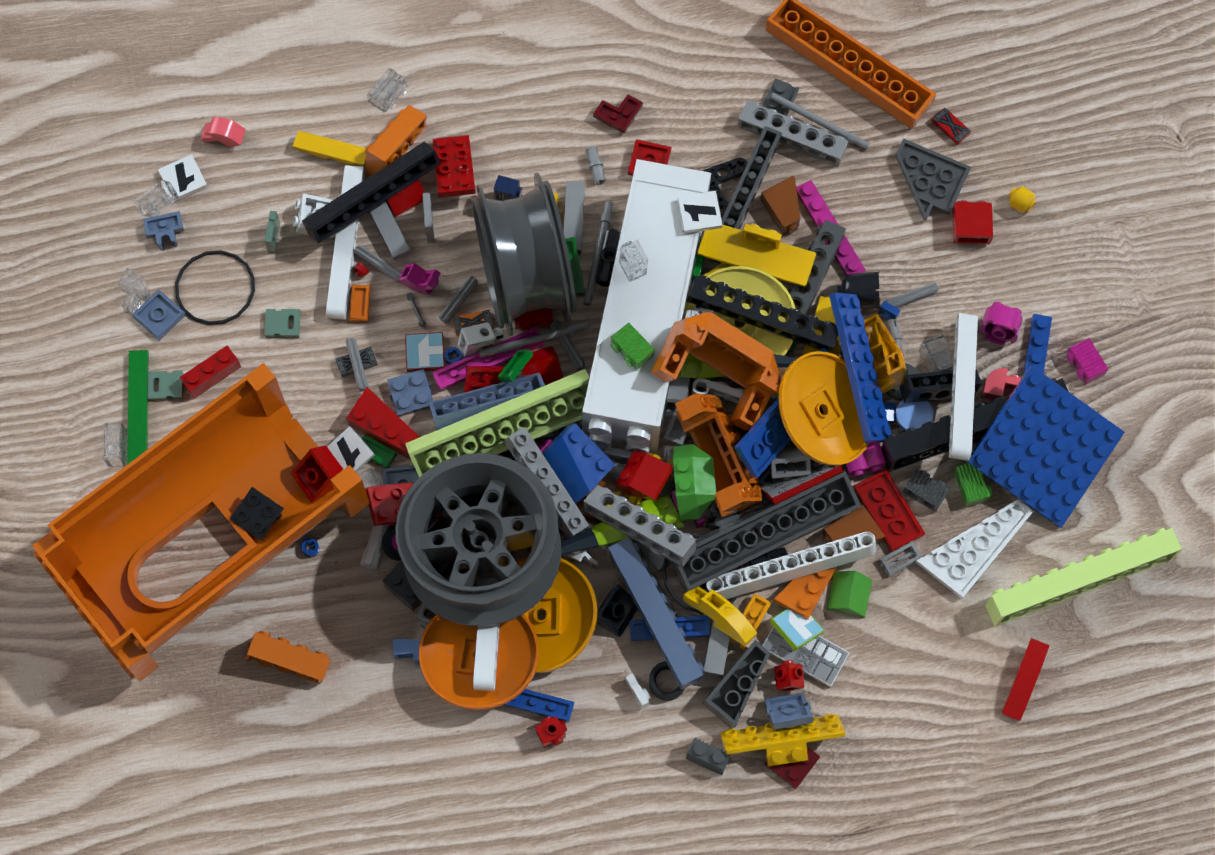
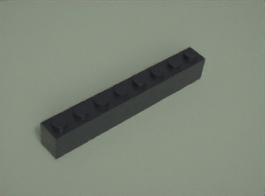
[302,142,441,244]

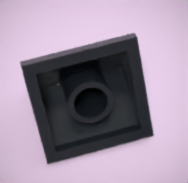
[596,583,638,637]

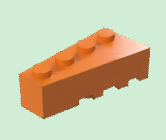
[365,105,427,176]
[244,631,331,684]

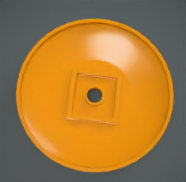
[779,351,869,466]
[516,556,597,673]

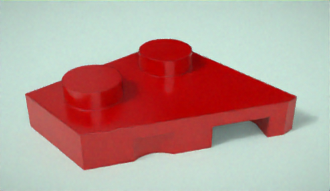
[464,366,504,393]

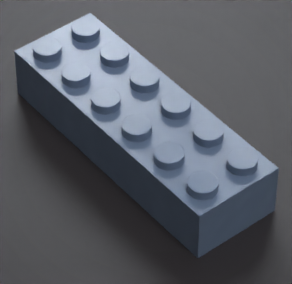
[429,373,545,431]

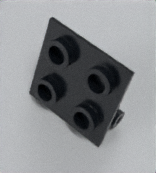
[230,487,284,541]

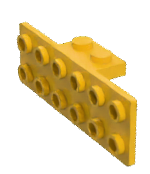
[698,224,816,287]
[720,714,846,766]

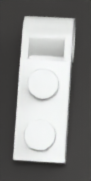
[692,378,744,404]

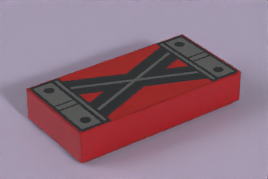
[932,108,971,145]

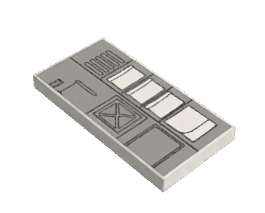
[763,627,850,688]

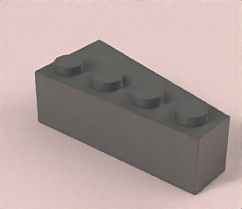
[702,640,771,729]

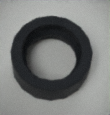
[649,661,685,701]

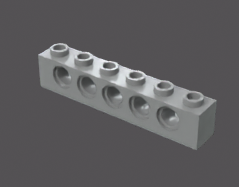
[737,101,849,167]
[504,427,589,539]
[584,485,696,567]

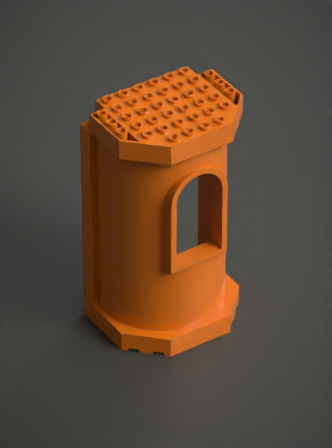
[32,363,370,682]

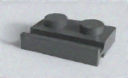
[762,78,799,116]

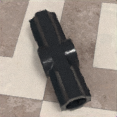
[596,229,621,287]

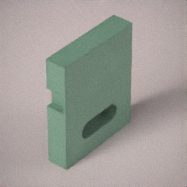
[264,211,280,253]
[265,309,301,338]
[147,370,183,401]

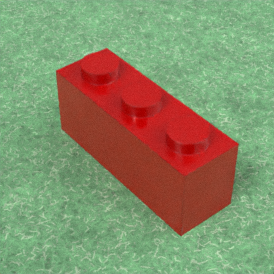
[180,345,241,399]

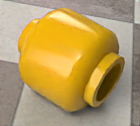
[1008,186,1037,213]

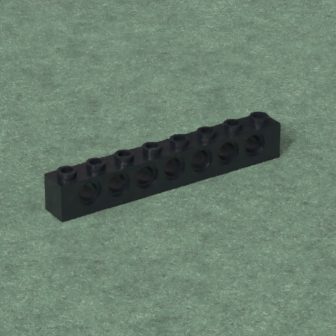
[686,275,838,353]

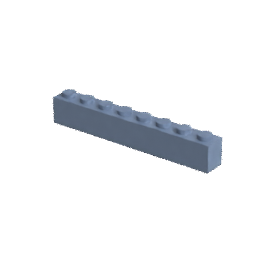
[608,537,705,690]

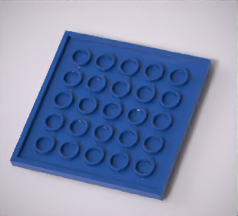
[966,366,1125,528]

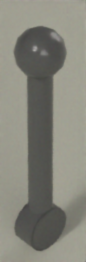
[407,293,426,327]

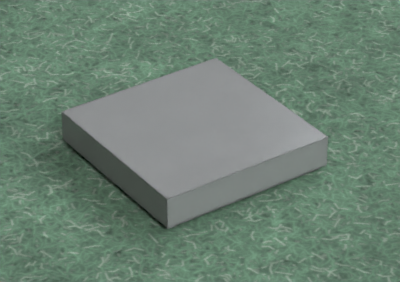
[423,193,435,243]

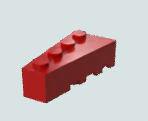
[346,387,420,461]

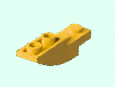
[683,586,757,646]

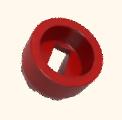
[353,261,370,278]

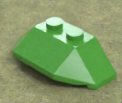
[673,444,716,521]

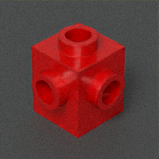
[774,660,804,692]
[535,716,567,748]

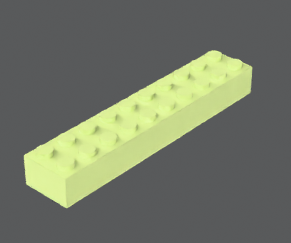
[406,369,590,477]
[985,528,1182,627]

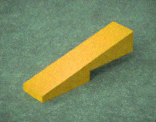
[292,130,367,166]

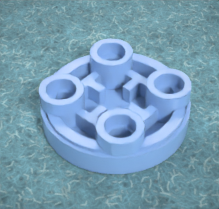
[895,400,934,432]

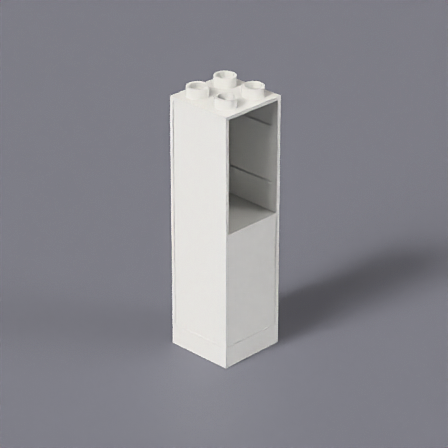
[582,159,711,454]

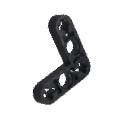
[703,157,748,220]

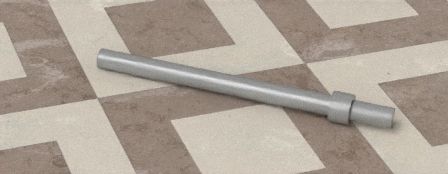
[770,92,870,150]
[583,201,613,306]
[479,321,590,358]

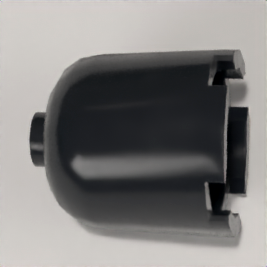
[837,272,880,309]

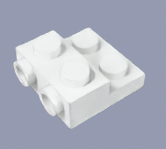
[293,193,336,238]

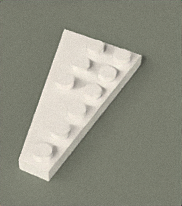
[915,499,1033,599]

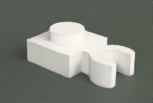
[625,673,650,709]

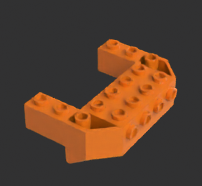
[650,312,781,431]
[675,393,762,517]

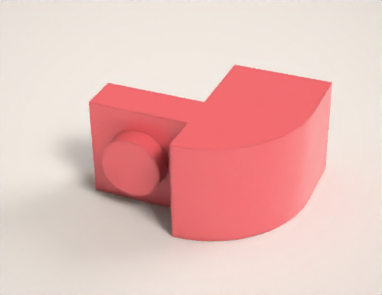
[201,117,246,147]
[981,368,1021,401]

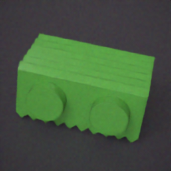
[611,322,655,370]
[954,464,992,507]

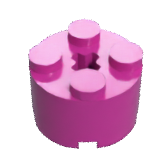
[980,302,1023,345]

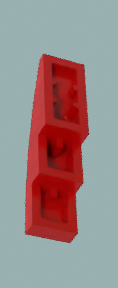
[1001,638,1050,721]

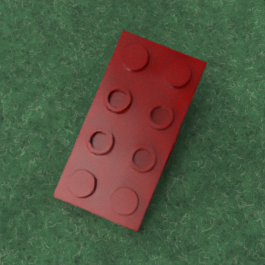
[433,135,476,198]
[365,482,442,526]

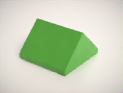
[826,571,872,618]

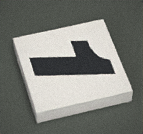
[158,154,208,202]
[678,191,722,234]
[327,426,375,472]

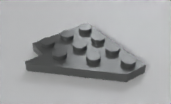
[895,138,971,221]

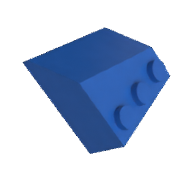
[542,423,615,504]

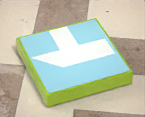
[770,609,825,651]

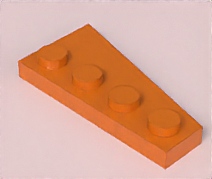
[773,554,838,619]

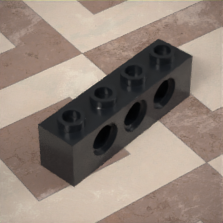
[899,368,982,403]

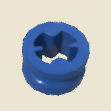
[445,347,462,365]
[301,538,320,557]

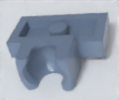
[143,211,184,250]

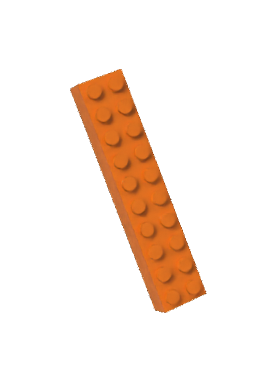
[766,0,936,130]

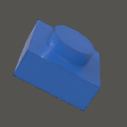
[878,301,900,321]

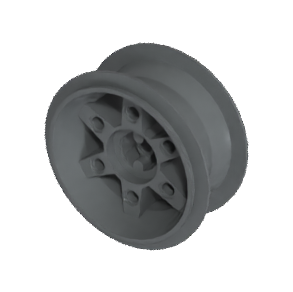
[471,172,576,336]
[396,453,561,627]

